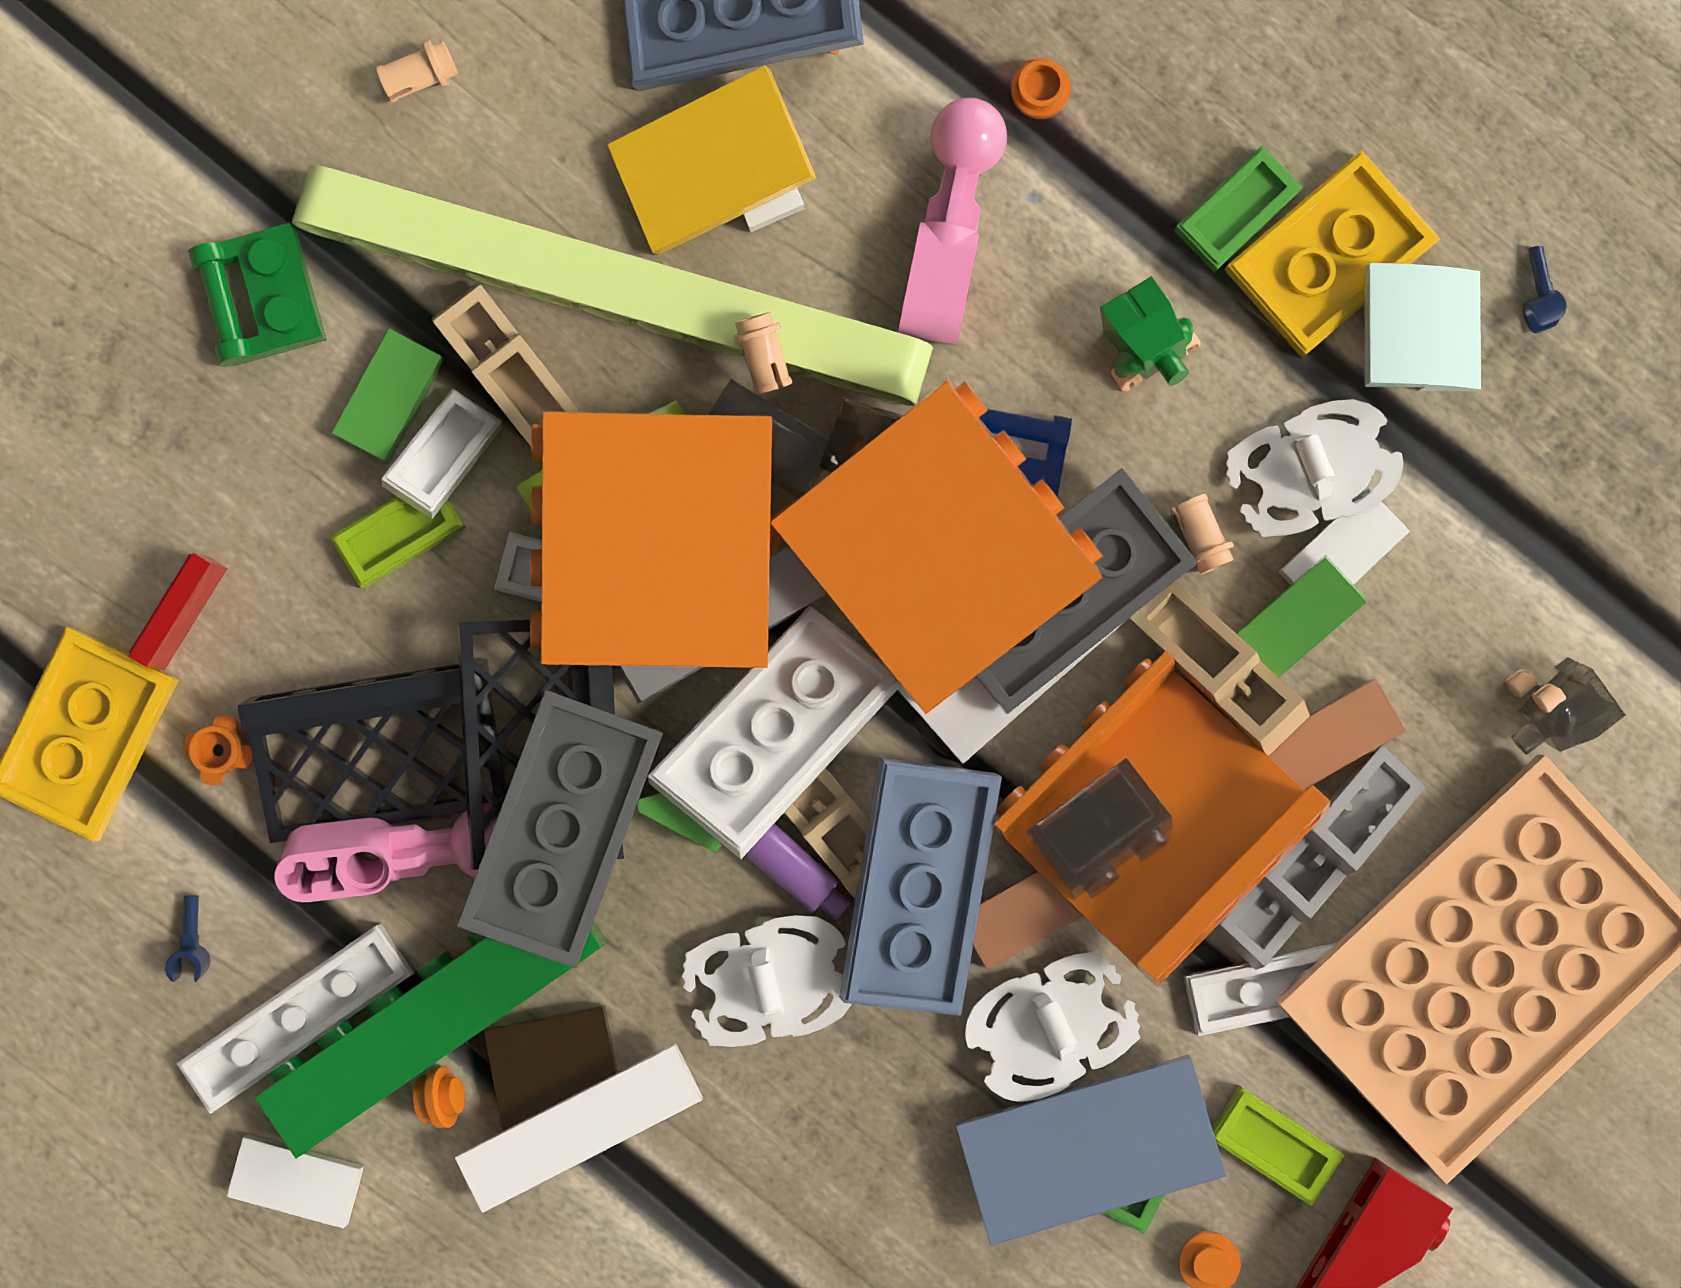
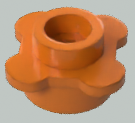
[183,715,254,786]

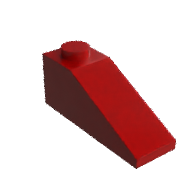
[1295,1157,1453,1288]

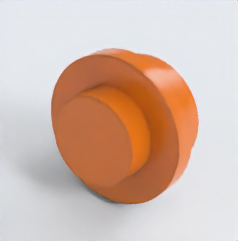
[1011,58,1071,119]
[413,1066,465,1129]
[1178,1231,1241,1288]

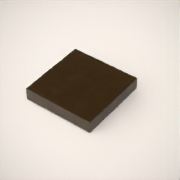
[484,1005,618,1131]

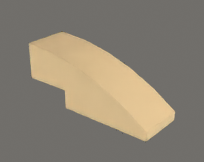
[432,282,580,446]
[1130,580,1310,756]

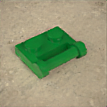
[188,222,327,367]

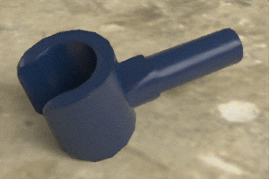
[1522,246,1567,334]
[165,895,211,982]

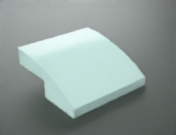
[1364,263,1481,391]

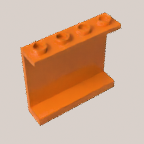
[770,377,1103,714]
[530,411,772,668]
[994,651,1331,987]

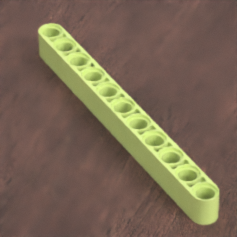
[292,165,933,406]

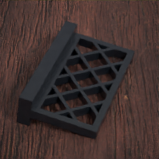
[456,619,624,870]
[237,659,508,843]

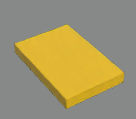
[607,65,817,255]
[1224,150,1440,358]
[0,627,179,842]

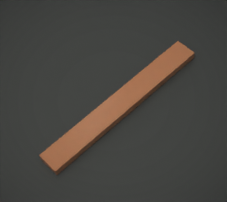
[973,679,1406,970]

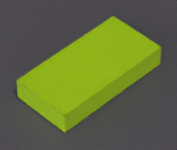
[330,496,466,589]
[1212,1085,1345,1206]

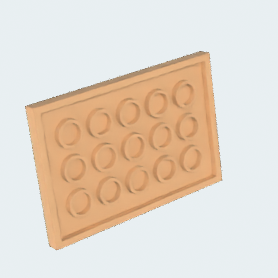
[1275,754,1681,1184]

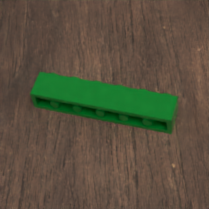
[255,921,608,1159]

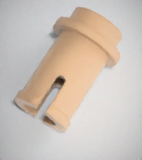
[376,40,458,103]
[733,312,793,394]
[1170,494,1234,575]

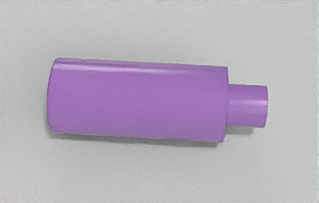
[745,823,851,921]

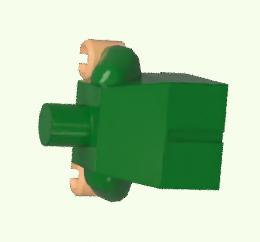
[1100,276,1200,392]

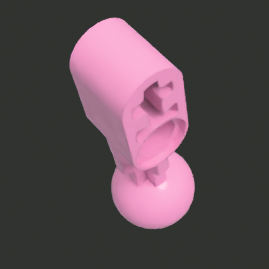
[898,98,1007,346]
[275,803,500,902]

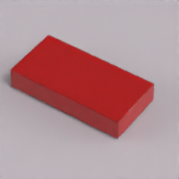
[128,553,228,670]

